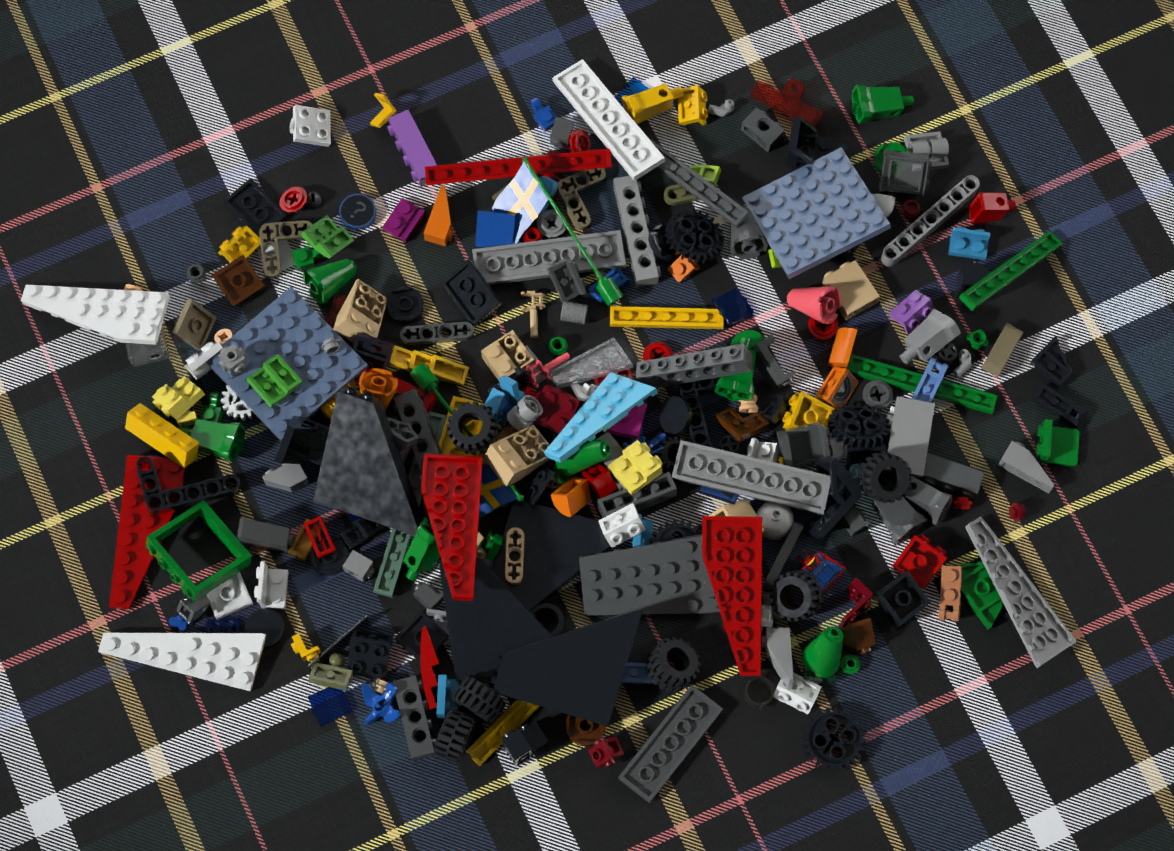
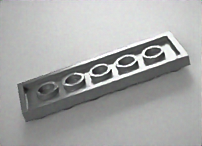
[618,684,723,803]

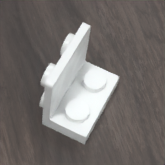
[254,561,289,610]

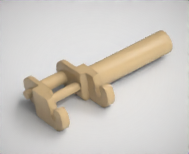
[521,291,546,338]

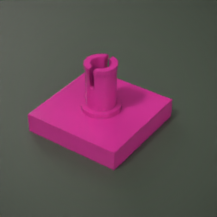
[601,403,647,440]

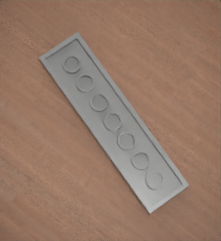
[472,230,626,285]
[672,440,831,515]

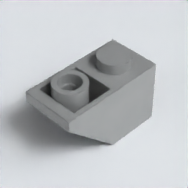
[262,464,309,492]

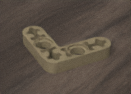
[557,168,606,230]
[259,220,313,278]

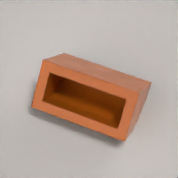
[827,328,858,368]
[551,478,591,517]

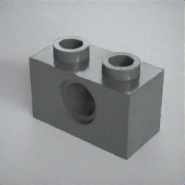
[741,107,784,153]

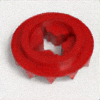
[568,129,591,152]
[279,187,308,214]
[808,317,838,340]
[643,342,673,361]

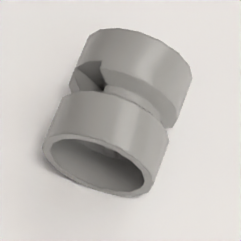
[507,395,543,431]

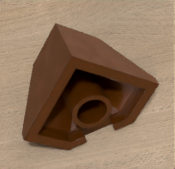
[842,618,876,655]

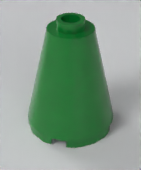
[303,259,357,304]
[555,440,611,477]
[801,626,843,678]

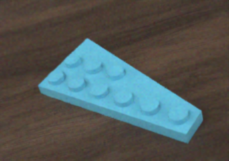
[544,372,658,463]

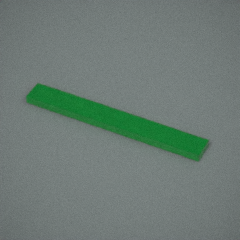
[959,231,1063,311]
[846,354,998,414]

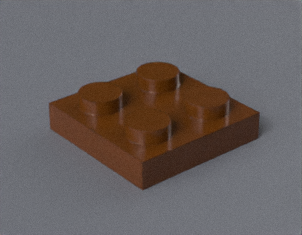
[211,255,264,307]

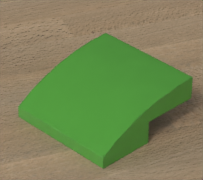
[300,215,354,259]
[247,354,303,408]

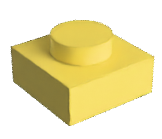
[177,410,198,428]

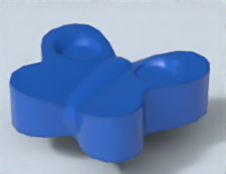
[169,614,194,632]

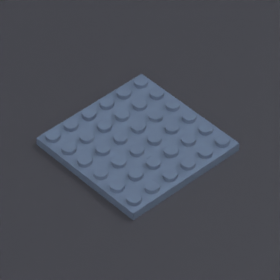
[742,147,891,279]
[206,286,368,442]

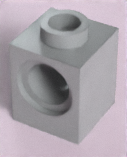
[343,550,375,582]

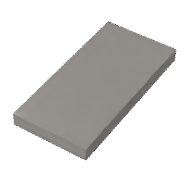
[884,396,935,478]

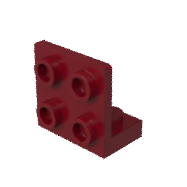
[839,577,873,629]

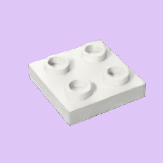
[290,105,331,147]
[184,341,223,380]

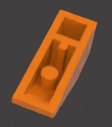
[424,184,454,247]

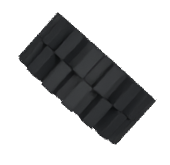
[657,436,684,474]

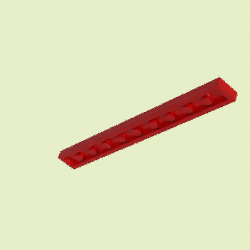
[425,148,612,186]

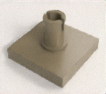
[172,299,217,351]

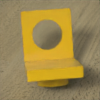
[370,93,397,128]

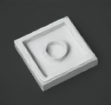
[206,572,253,620]

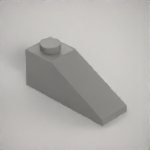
[998,441,1054,493]
[761,628,794,689]

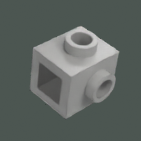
[218,344,248,377]

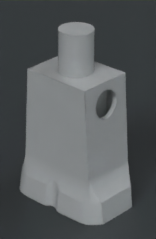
[900,309,961,364]

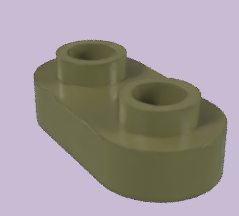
[664,184,698,206]

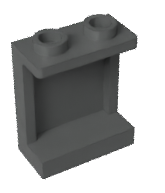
[750,335,796,389]
[776,422,833,467]

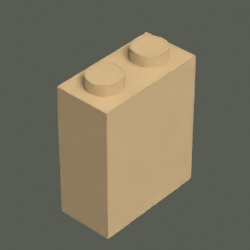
[822,260,880,321]

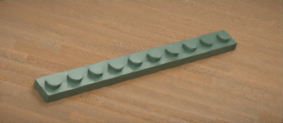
[373,411,447,598]

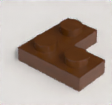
[716,407,770,442]

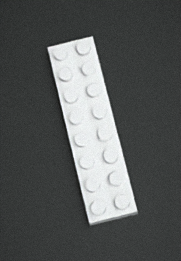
[552,59,665,181]

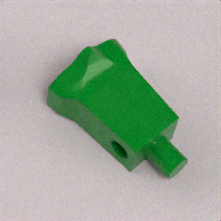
[852,85,914,124]
[715,337,756,401]
[180,419,246,463]
[403,517,440,581]

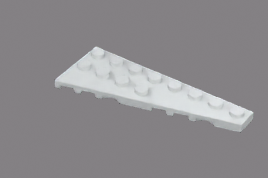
[98,633,266,691]

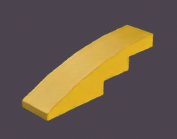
[388,345,469,385]

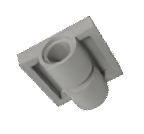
[904,131,949,172]

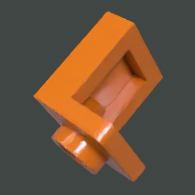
[667,255,700,283]

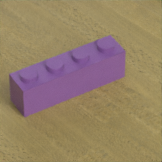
[387,110,437,187]

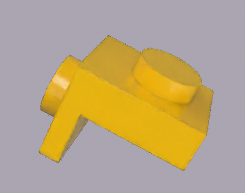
[291,633,321,662]

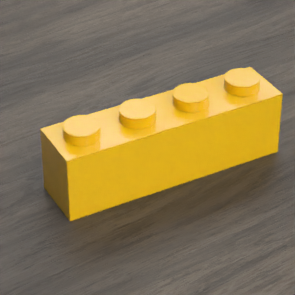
[125,403,199,468]

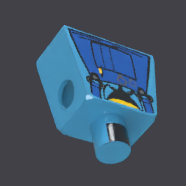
[484,388,517,431]

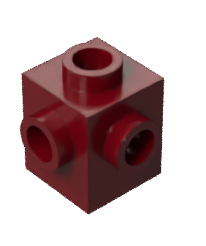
[588,736,624,768]

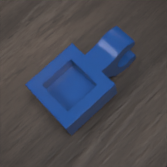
[530,97,557,132]

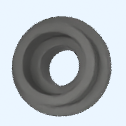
[187,264,206,283]

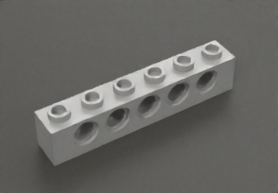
[613,176,661,288]

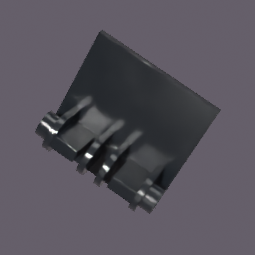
[515,465,558,506]

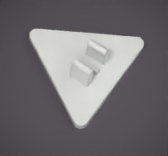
[569,381,597,401]

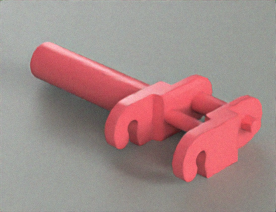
[526,352,570,389]

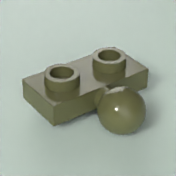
[309,653,353,691]

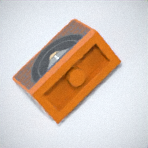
[815,366,858,410]

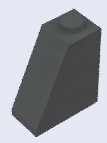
[237,518,294,552]

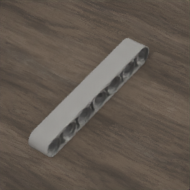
[881,175,980,267]

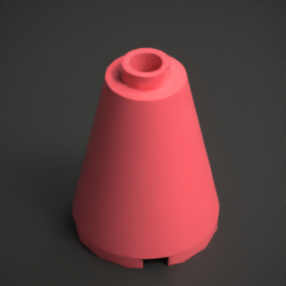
[787,286,841,324]

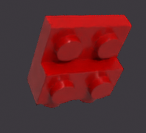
[892,534,948,589]

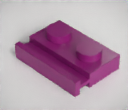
[382,198,425,243]

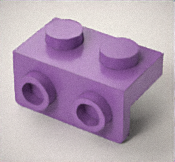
[889,290,934,334]

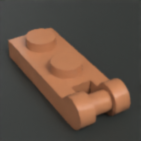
[938,566,962,622]

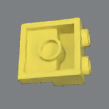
[152,376,205,420]
[608,440,663,495]

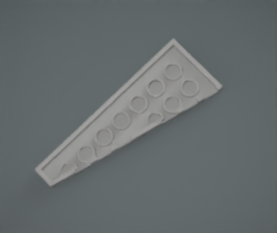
[965,517,1077,668]

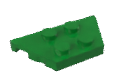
[947,562,1004,630]

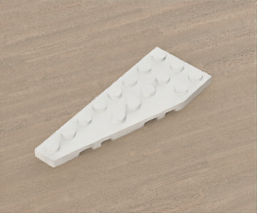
[21,285,170,345]

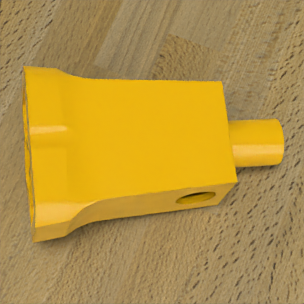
[621,83,683,125]

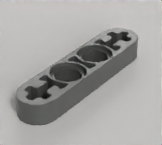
[400,322,474,345]
[762,522,804,592]

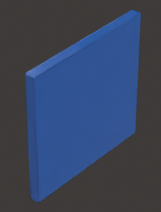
[475,210,515,247]

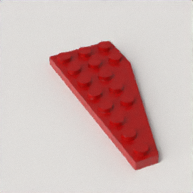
[421,454,483,601]
[109,455,185,610]
[702,516,762,676]

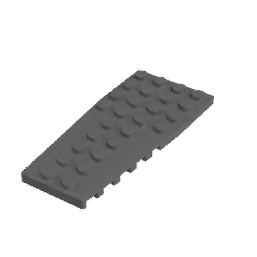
[579,535,720,615]

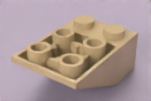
[333,279,387,343]
[483,425,550,487]

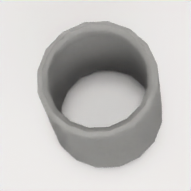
[561,301,588,325]

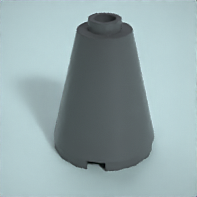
[730,206,768,260]

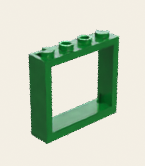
[146,500,252,602]

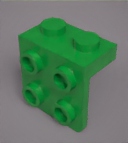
[1036,419,1079,467]

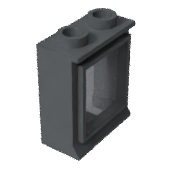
[879,150,932,196]

